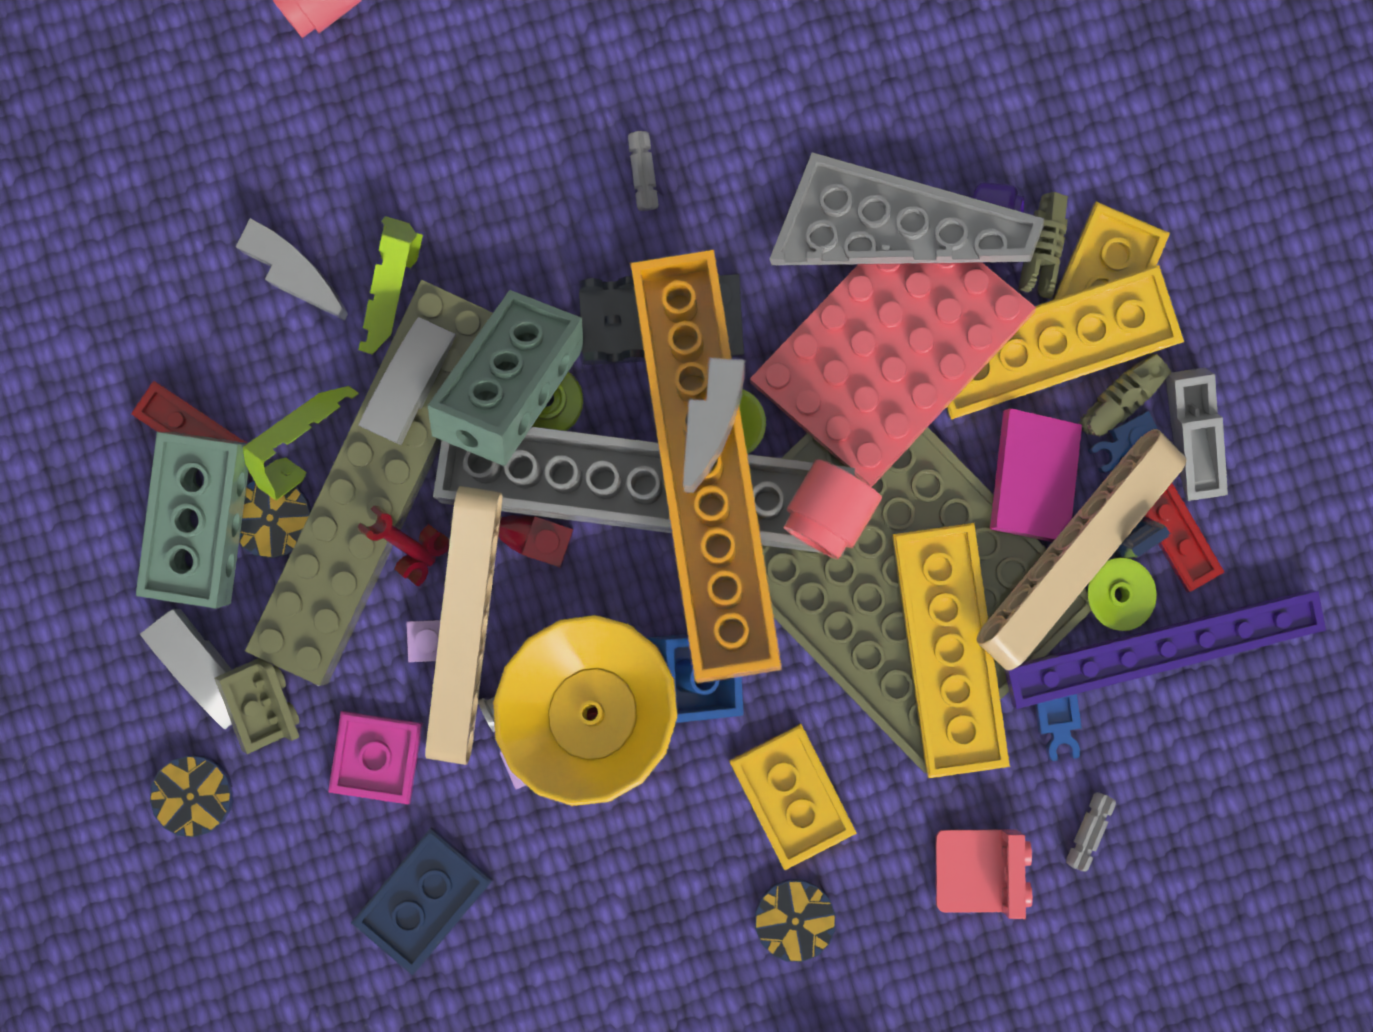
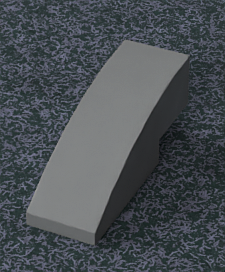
[236,218,348,320]
[358,317,456,445]
[683,358,745,493]
[1166,368,1228,501]
[140,609,232,729]

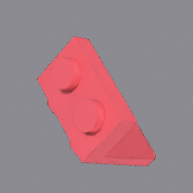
[935,829,1032,919]

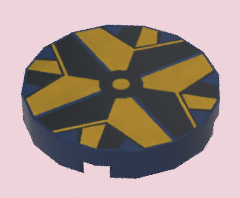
[239,481,312,558]
[150,755,233,837]
[755,879,836,962]

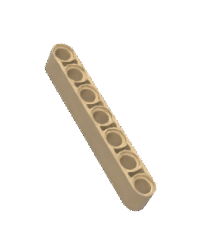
[976,429,1187,670]
[425,486,502,765]

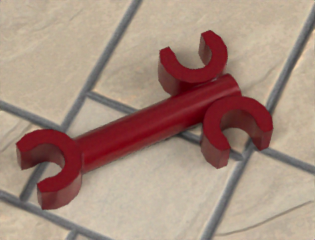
[357,505,450,586]

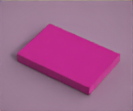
[990,408,1082,542]

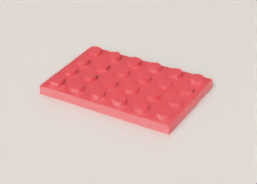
[750,262,1036,487]

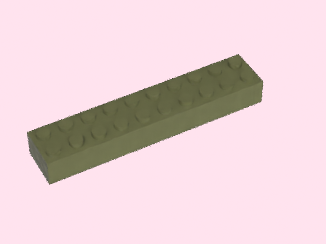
[245,279,493,686]

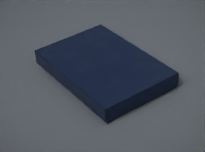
[351,827,493,976]

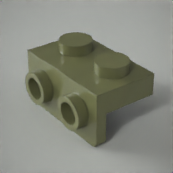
[214,658,299,754]

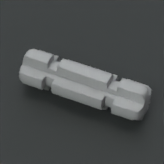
[628,131,658,211]
[1066,792,1116,872]

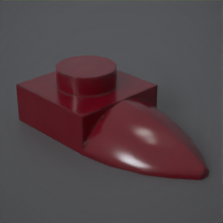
[498,515,574,568]

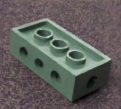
[428,290,583,466]
[136,432,249,608]

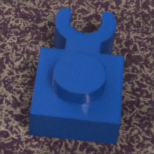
[1088,411,1158,473]
[1035,694,1082,761]

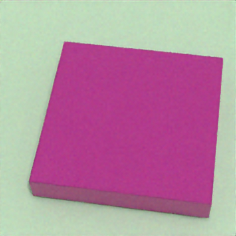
[328,711,423,804]

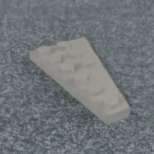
[770,152,1044,265]

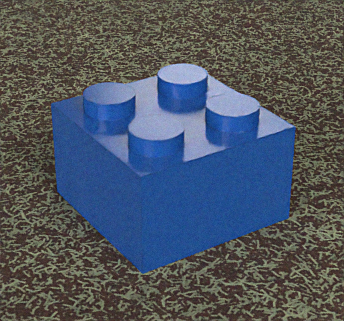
[646,634,743,723]

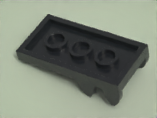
[578,274,744,365]

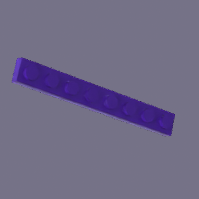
[1004,589,1326,709]

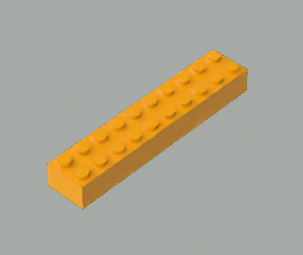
[631,250,781,683]

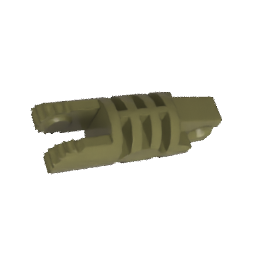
[1018,192,1068,299]
[1078,354,1171,437]

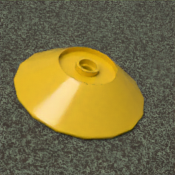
[493,615,677,806]

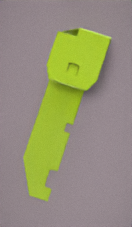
[358,216,423,355]
[243,386,359,500]

